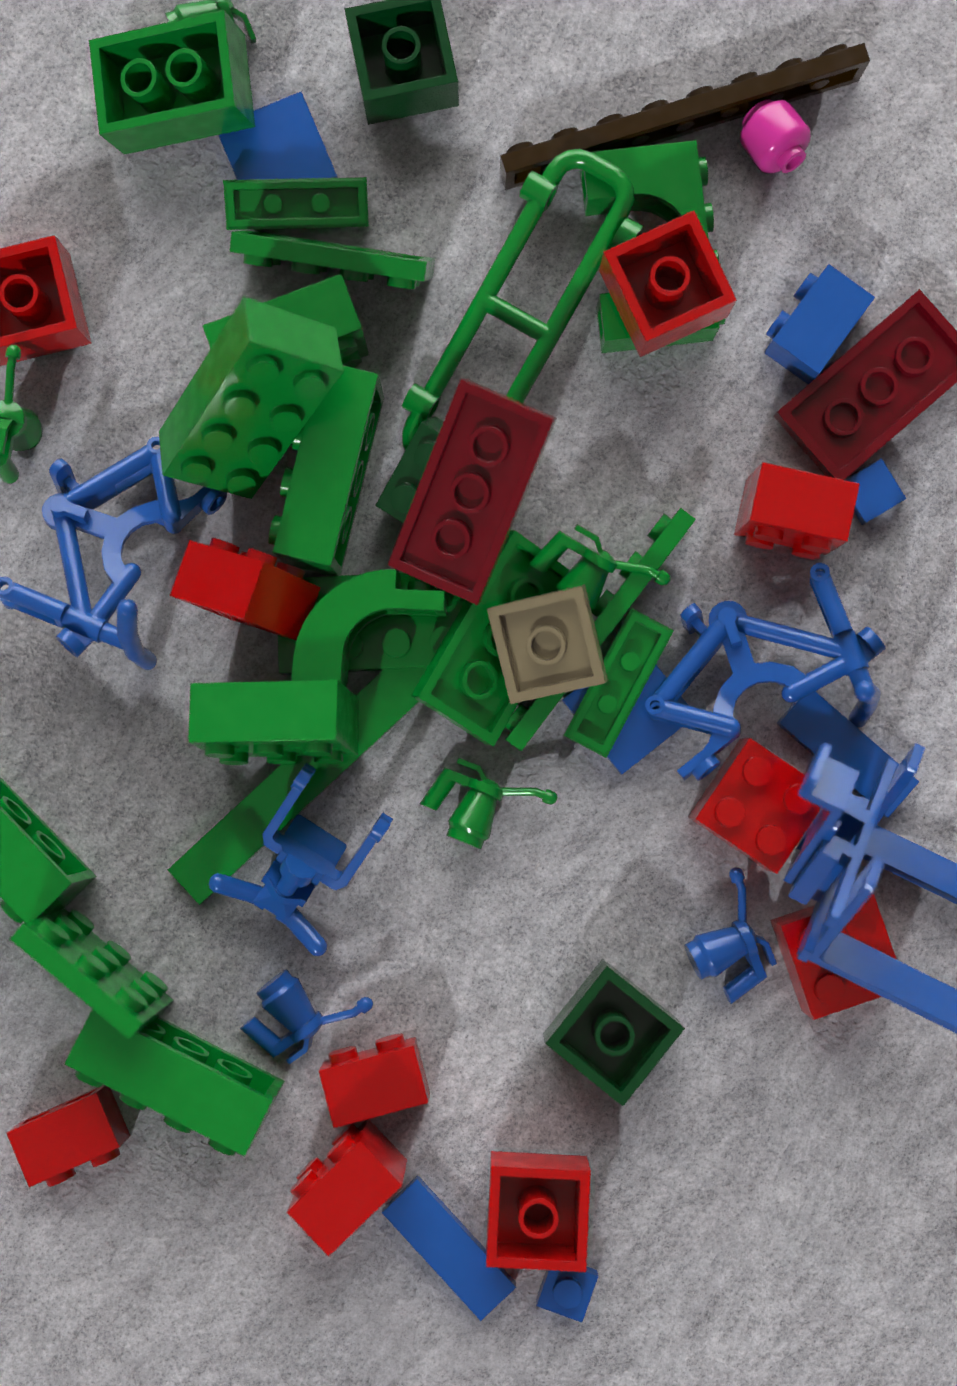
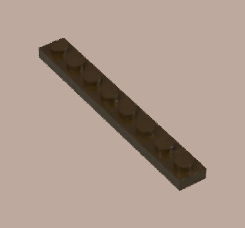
[500,43,870,191]

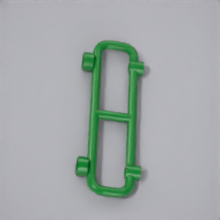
[402,149,644,451]

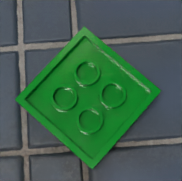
[10,909,173,1040]

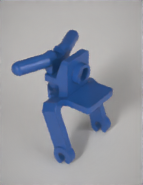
[209,763,393,956]

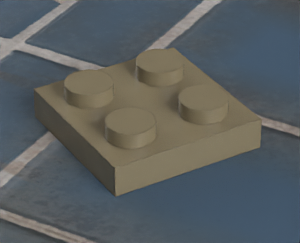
[487,584,608,704]

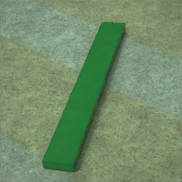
[167,668,427,905]

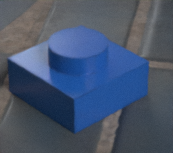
[536,1266,598,1323]

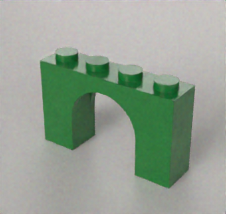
[580,140,725,354]

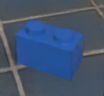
[764,264,875,385]

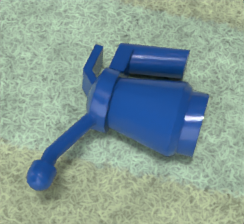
[684,867,777,1004]
[240,969,373,1064]

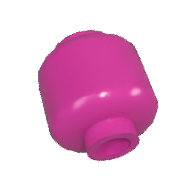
[740,99,811,174]

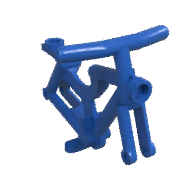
[0,437,227,670]
[645,562,886,781]

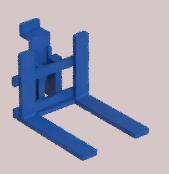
[783,743,957,1034]

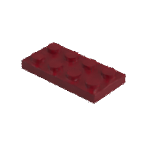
[773,289,957,480]
[387,378,557,605]

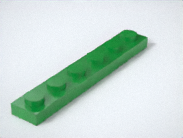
[505,508,696,751]

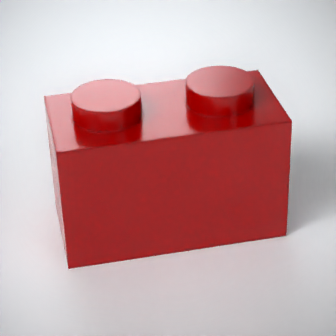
[319,1033,430,1129]
[6,1085,131,1187]

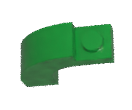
[291,569,448,688]

